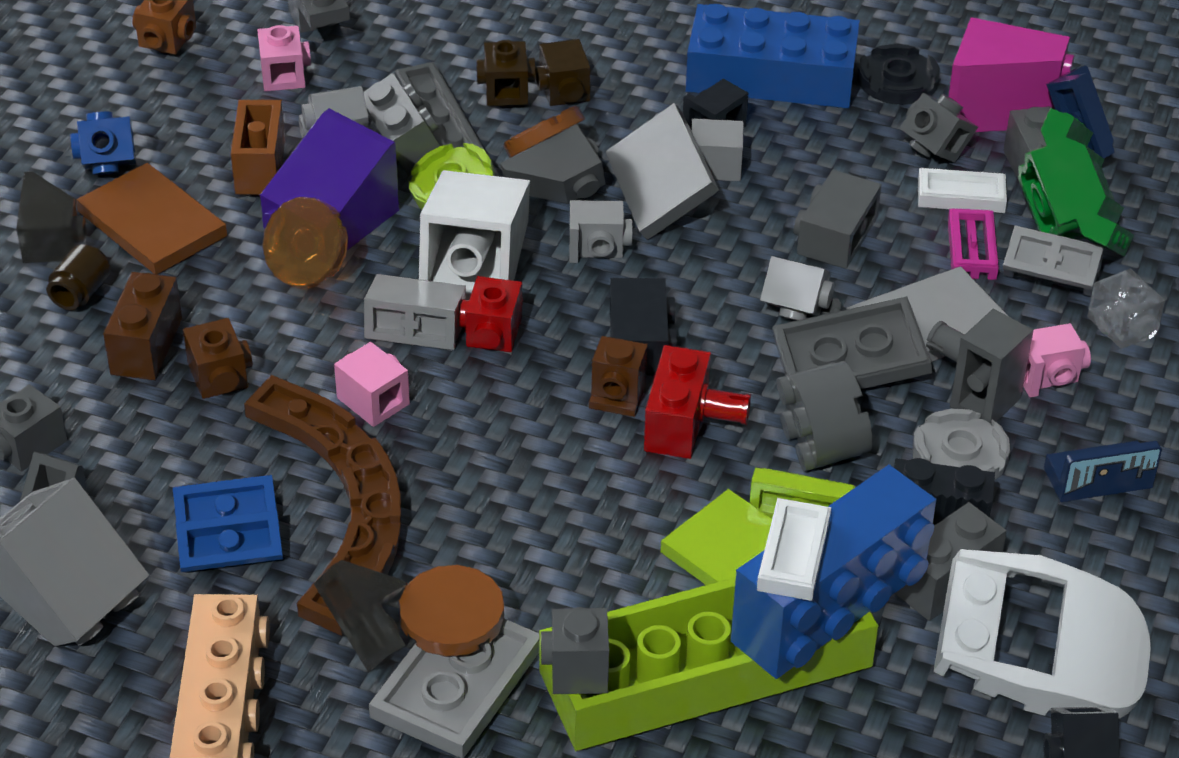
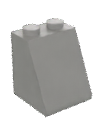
[0,477,149,646]

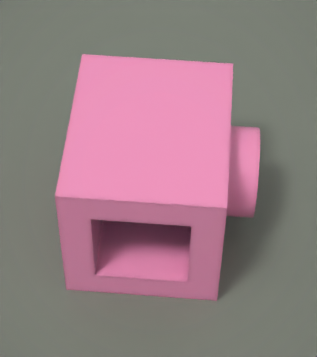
[334,342,410,427]

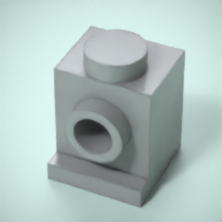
[569,200,632,263]

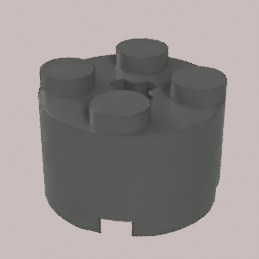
[776,361,872,472]

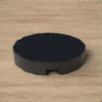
[857,44,940,105]

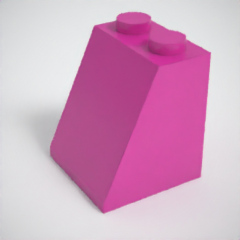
[948,17,1074,132]

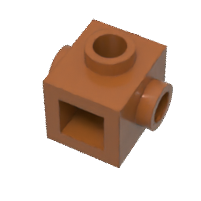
[132,0,196,55]

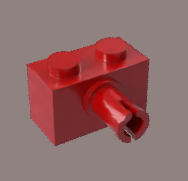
[644,345,751,459]

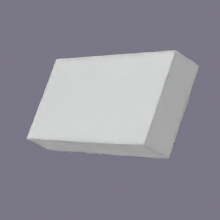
[918,168,1007,213]
[757,498,832,601]

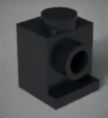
[683,78,749,131]

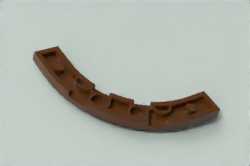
[244,375,401,636]

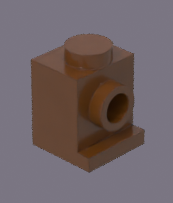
[589,336,648,417]

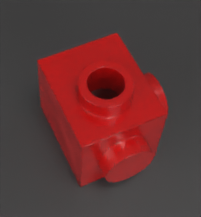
[459,276,523,353]

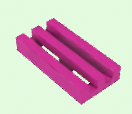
[948,208,999,280]

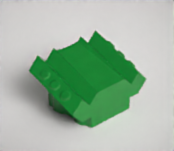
[1018,108,1134,256]

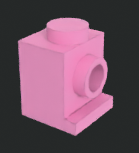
[1023,323,1091,398]

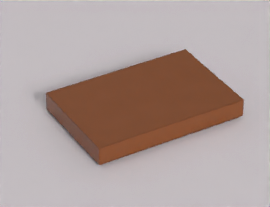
[76,162,227,275]

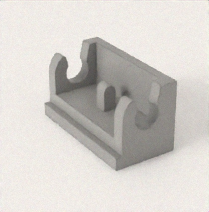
[1003,225,1104,297]
[364,274,466,350]

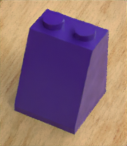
[260,108,399,264]

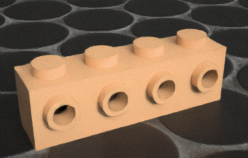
[170,594,270,758]

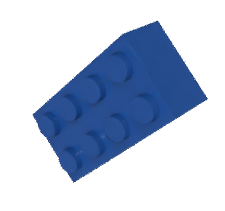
[685,4,860,108]
[731,464,937,679]

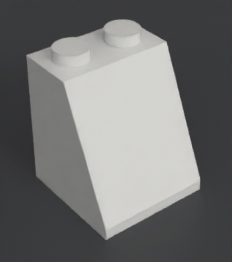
[419,170,530,300]

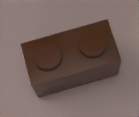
[103,272,182,381]

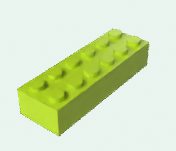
[539,577,878,751]

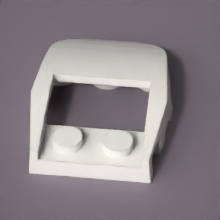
[933,549,1151,719]

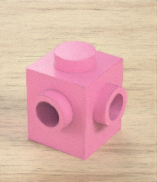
[257,25,311,92]

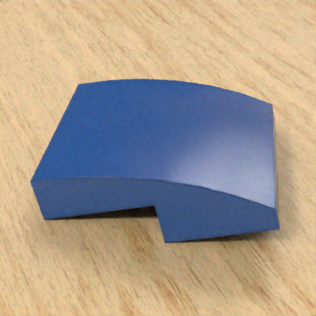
[173,475,283,572]

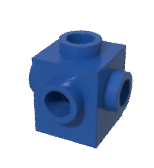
[70,111,136,175]

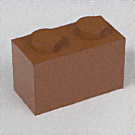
[231,100,285,196]

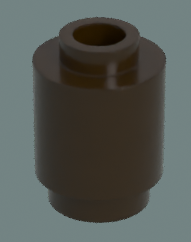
[46,244,111,310]

